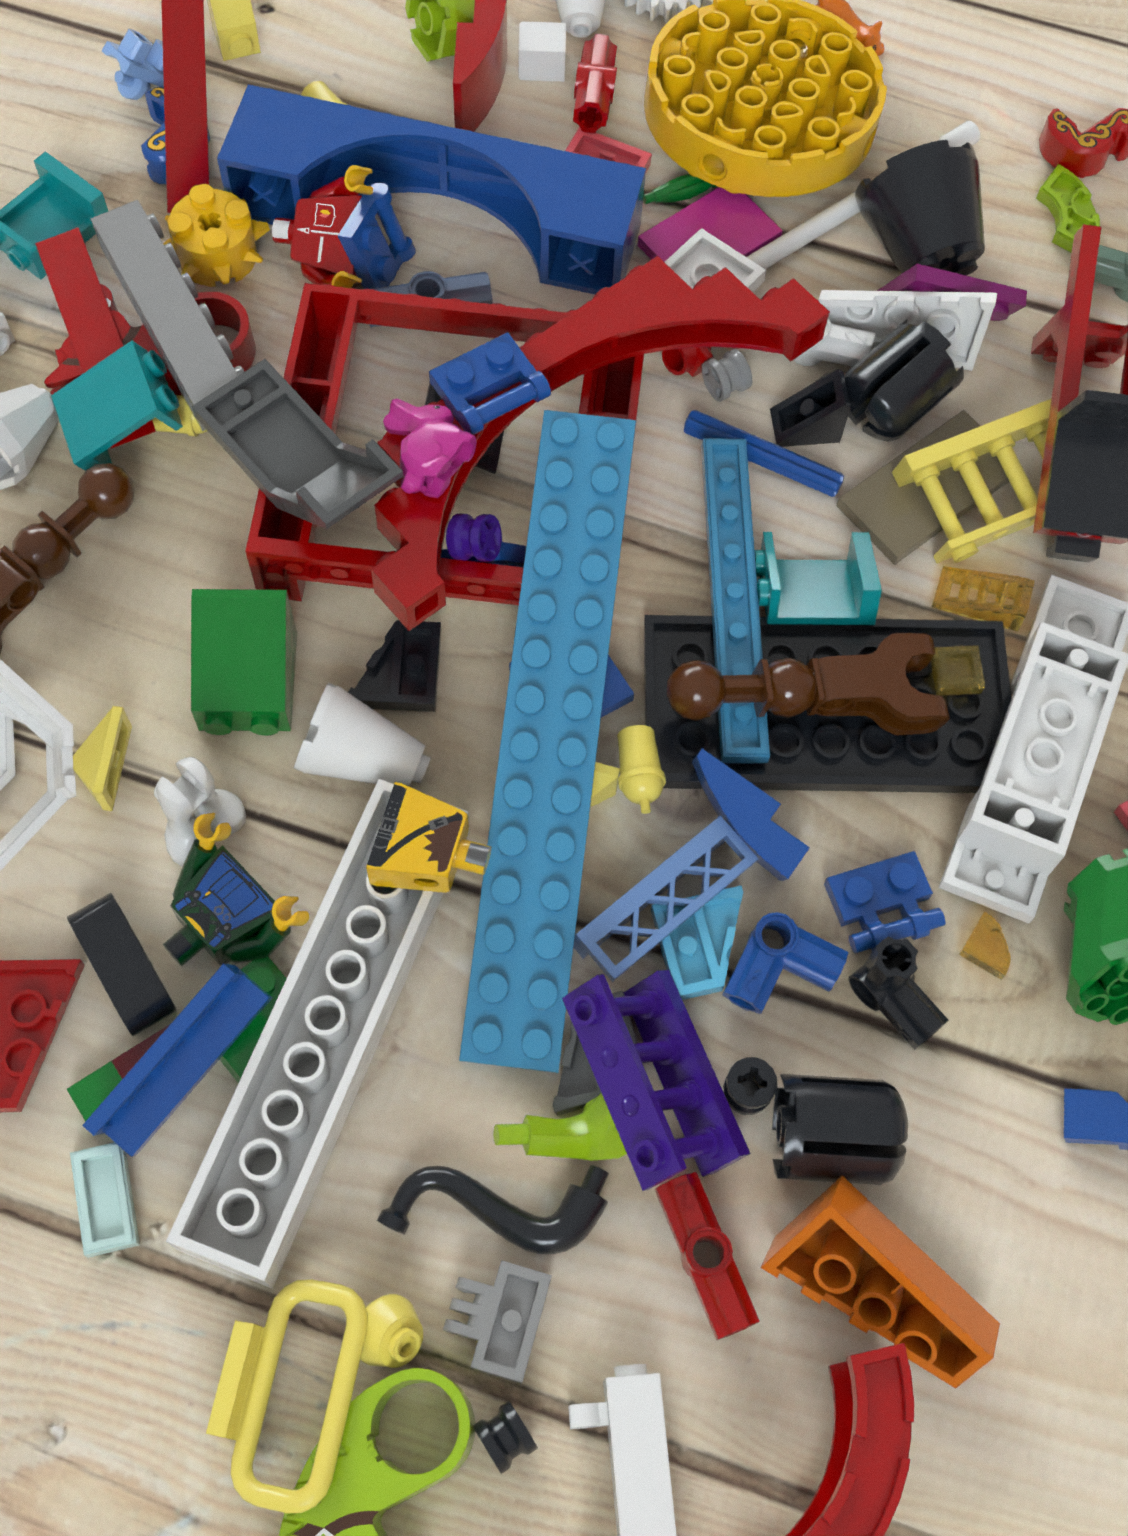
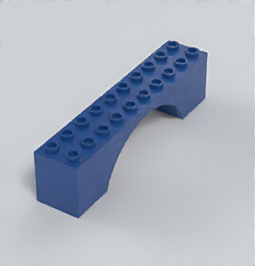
[217,84,646,295]

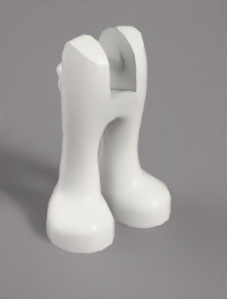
[154,757,246,866]

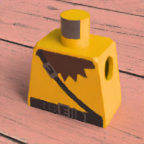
[366,782,492,893]

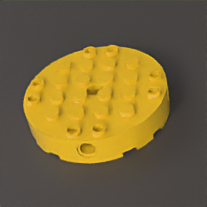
[644,0,887,197]

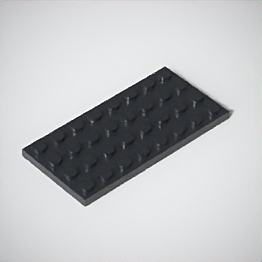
[644,615,1011,793]

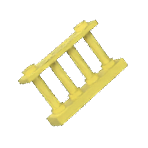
[892,398,1052,564]

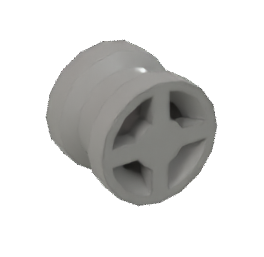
[702,349,753,402]

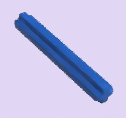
[684,410,844,497]

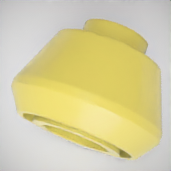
[360,1294,423,1368]

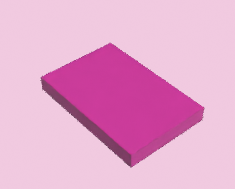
[637,187,783,262]

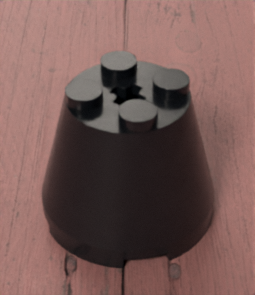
[855,140,985,276]

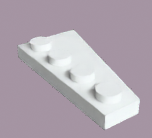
[819,290,997,371]

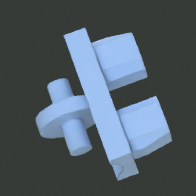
[102,29,164,100]

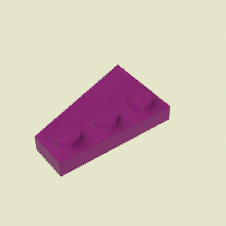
[877,264,1027,321]

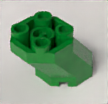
[1063,848,1128,1025]

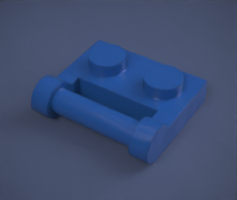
[338,183,416,289]
[429,332,551,435]

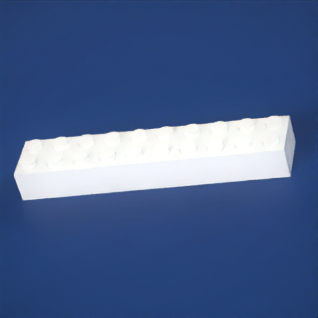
[166,779,470,1289]

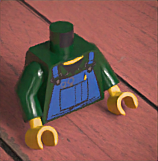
[163,813,309,966]

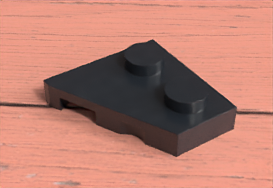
[348,620,442,712]

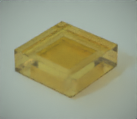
[931,645,985,695]

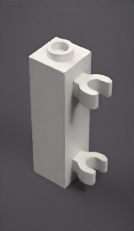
[568,1364,677,1536]

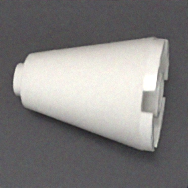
[294,683,431,786]

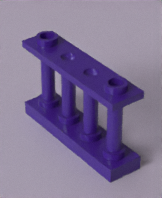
[562,970,751,1191]

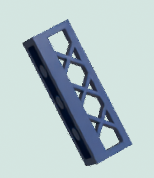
[82,963,272,1157]

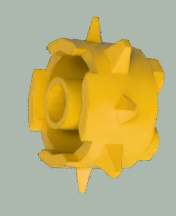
[163,184,270,287]

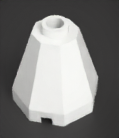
[0,384,58,490]

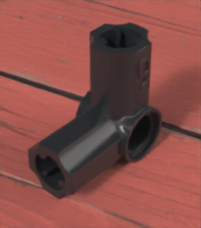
[848,936,949,1050]

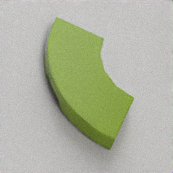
[1036,164,1100,253]

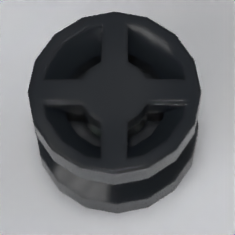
[723,1057,777,1115]
[473,1401,538,1474]

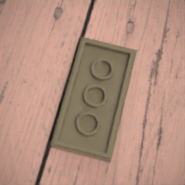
[836,410,1023,565]

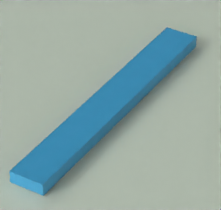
[701,438,770,763]

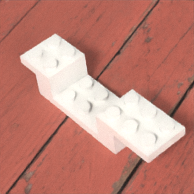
[939,575,1128,924]

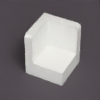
[519,21,566,82]

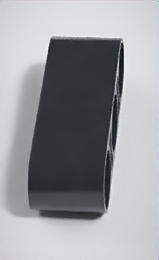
[67,893,177,1036]

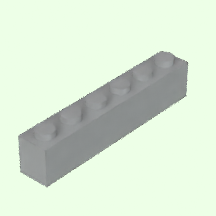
[91,200,244,431]

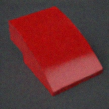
[453,0,507,132]

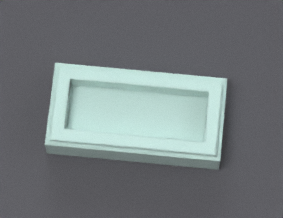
[70,1142,140,1258]

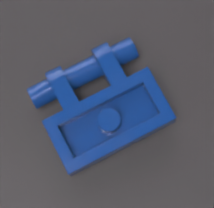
[824,851,946,954]

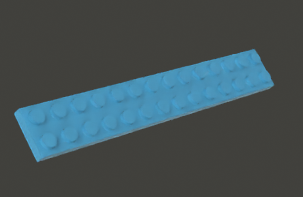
[459,410,636,1073]

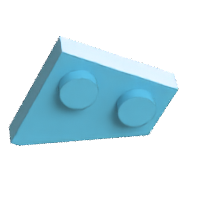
[651,885,743,1000]

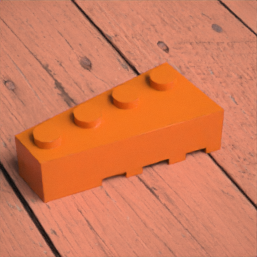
[760,1176,1000,1389]

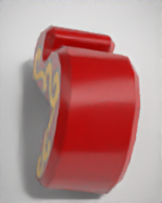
[1039,108,1128,178]

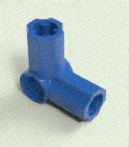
[722,912,849,1014]

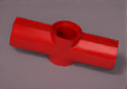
[573,34,617,133]
[655,1172,760,1340]

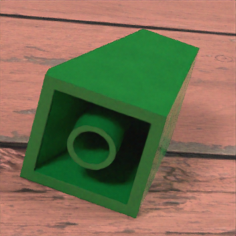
[191,589,297,736]

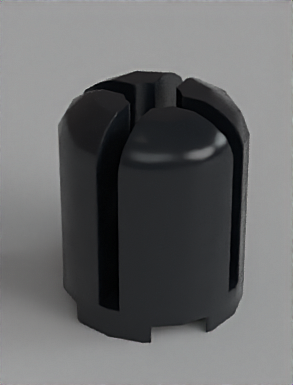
[844,319,964,442]
[772,1074,908,1185]

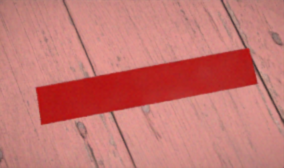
[161,0,209,213]
[35,228,156,449]

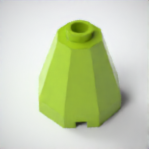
[405,0,475,62]

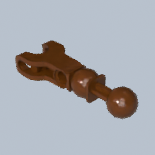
[0,463,135,654]
[667,633,950,735]

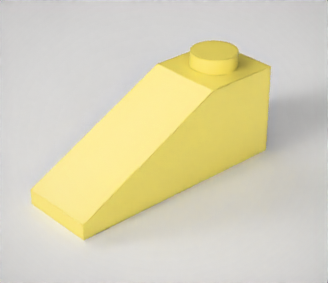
[207,0,261,61]

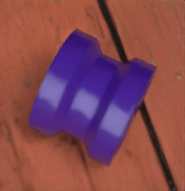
[446,513,502,562]

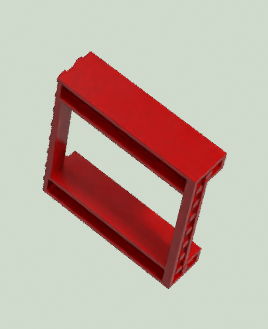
[245,283,644,606]

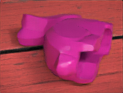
[383,398,477,498]

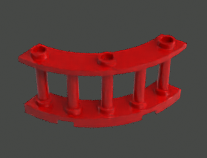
[785,1343,915,1536]

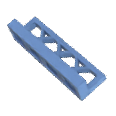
[573,815,759,982]

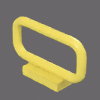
[206,1279,368,1513]

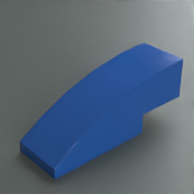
[692,748,810,881]

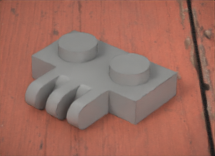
[443,1260,552,1384]

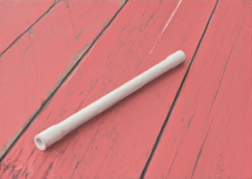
[747,121,980,269]

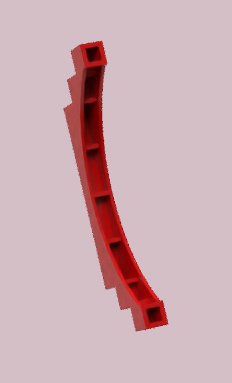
[371,256,830,631]

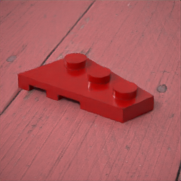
[0,959,85,1113]

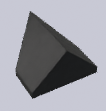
[770,369,851,447]

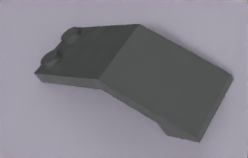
[192,359,403,529]

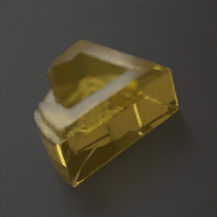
[959,911,1011,980]

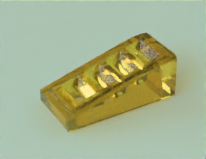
[932,566,1035,632]

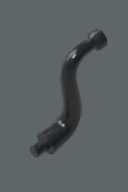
[377,1165,609,1254]

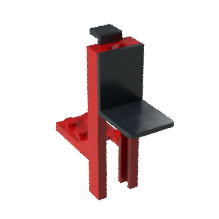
[1031,224,1128,562]

